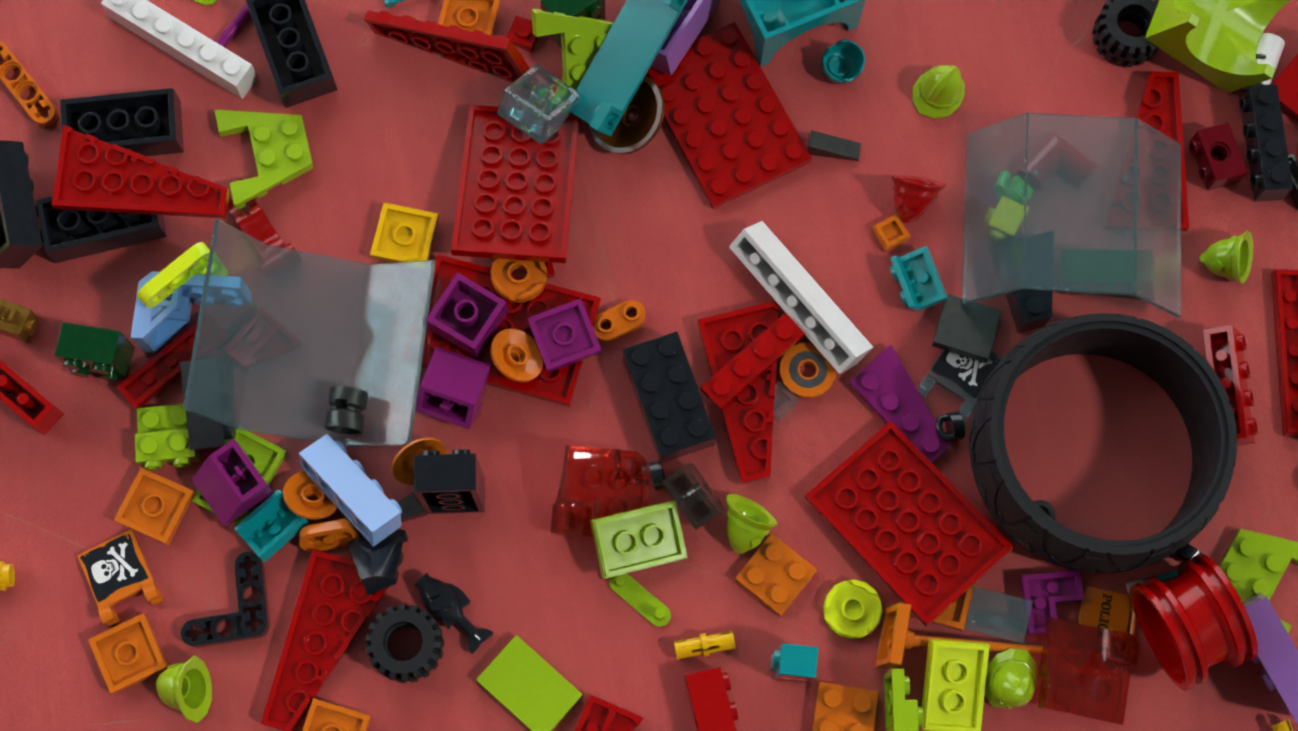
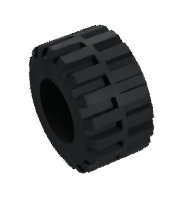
[1092,0,1159,67]
[365,604,444,683]

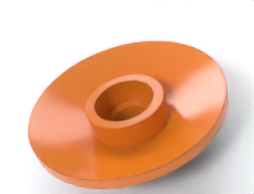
[490,329,544,382]
[391,437,447,485]
[283,471,338,519]

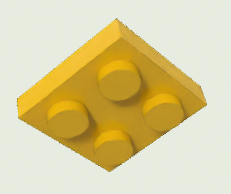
[370,203,439,269]

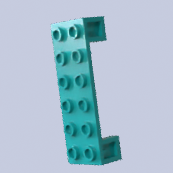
[566,0,688,136]

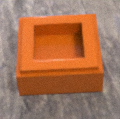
[872,213,911,252]

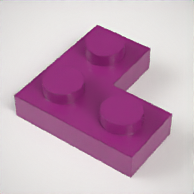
[1020,571,1084,636]

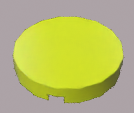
[823,579,883,639]

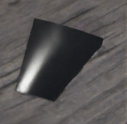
[347,530,408,595]

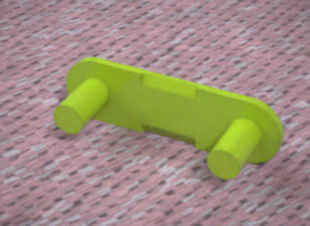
[609,573,671,627]

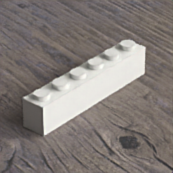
[101,0,258,99]
[729,221,873,374]

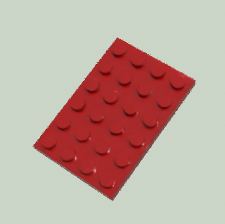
[646,22,812,209]
[451,105,580,263]
[404,254,601,407]
[805,421,1014,627]

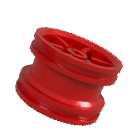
[1129,554,1258,691]

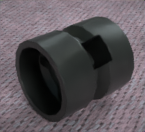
[324,386,368,435]

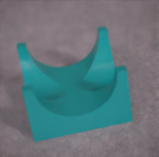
[739,0,866,67]

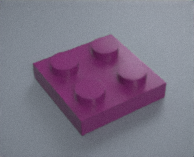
[527,298,602,373]

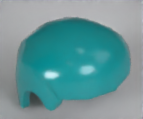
[821,40,866,84]

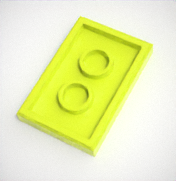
[920,638,990,731]

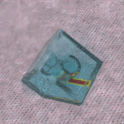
[497,64,581,145]

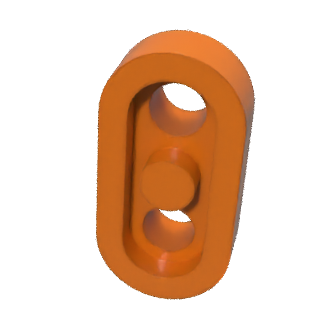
[593,300,646,343]
[299,518,359,552]

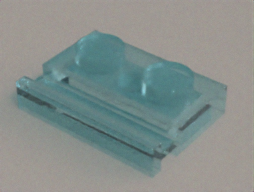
[964,587,1033,643]

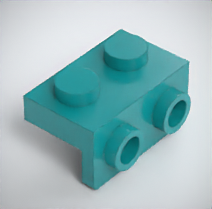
[890,246,948,312]
[234,490,309,563]

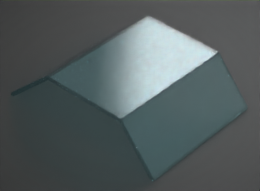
[961,113,1181,317]
[183,219,436,447]

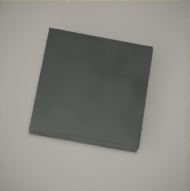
[932,294,1002,363]

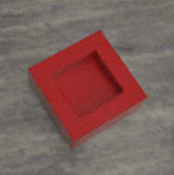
[507,15,538,52]

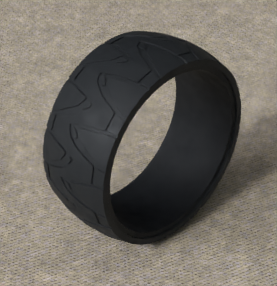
[969,313,1237,574]

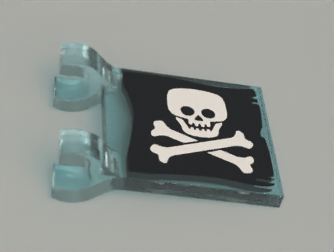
[917,350,1003,422]

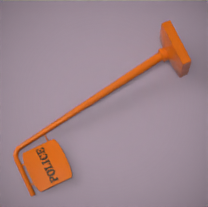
[875,586,1137,669]

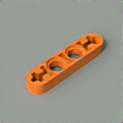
[0,41,59,128]

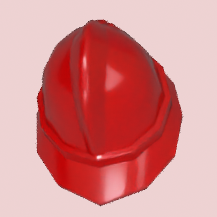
[892,176,946,223]

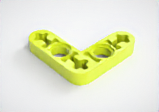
[137,242,226,308]

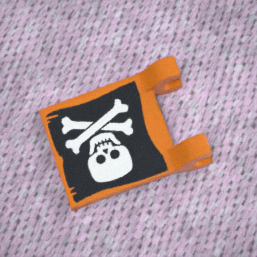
[77,529,164,628]

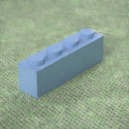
[299,434,402,547]

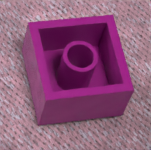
[426,273,508,358]

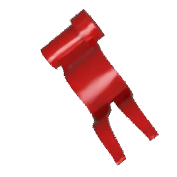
[228,178,303,280]

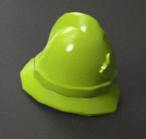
[912,65,965,119]
[1199,231,1253,284]
[726,494,778,554]
[985,648,1038,709]
[156,655,212,723]

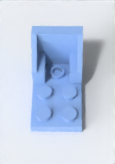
[130,271,250,354]

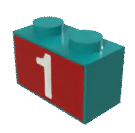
[770,643,819,684]

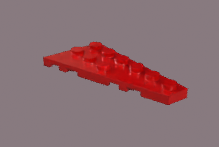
[364,10,539,91]
[1103,71,1189,231]
[51,125,230,219]
[697,301,780,485]
[260,549,390,731]

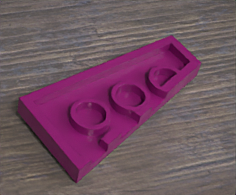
[848,345,950,463]

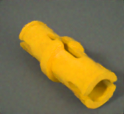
[674,630,736,660]

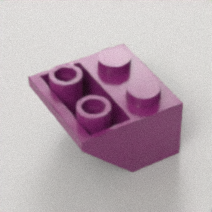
[415,347,491,429]
[191,439,274,527]

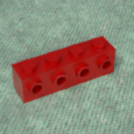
[1203,325,1258,446]

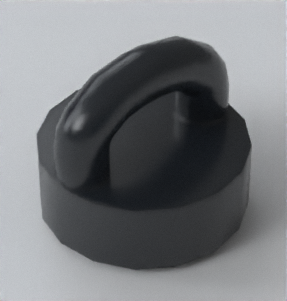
[935,411,965,441]

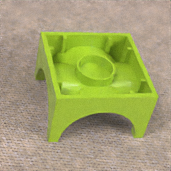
[1145,0,1290,93]

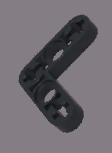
[181,552,270,648]

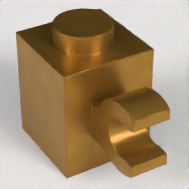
[0,299,39,343]

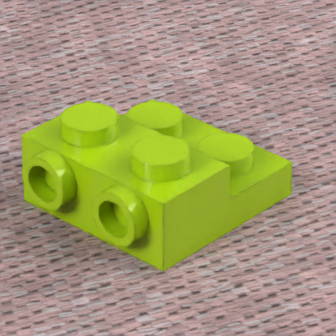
[135,404,200,470]
[884,669,923,731]

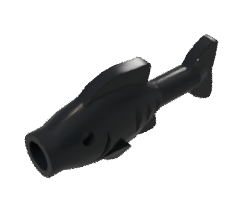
[414,573,493,654]

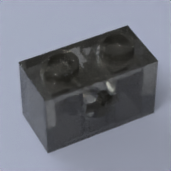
[662,462,726,530]

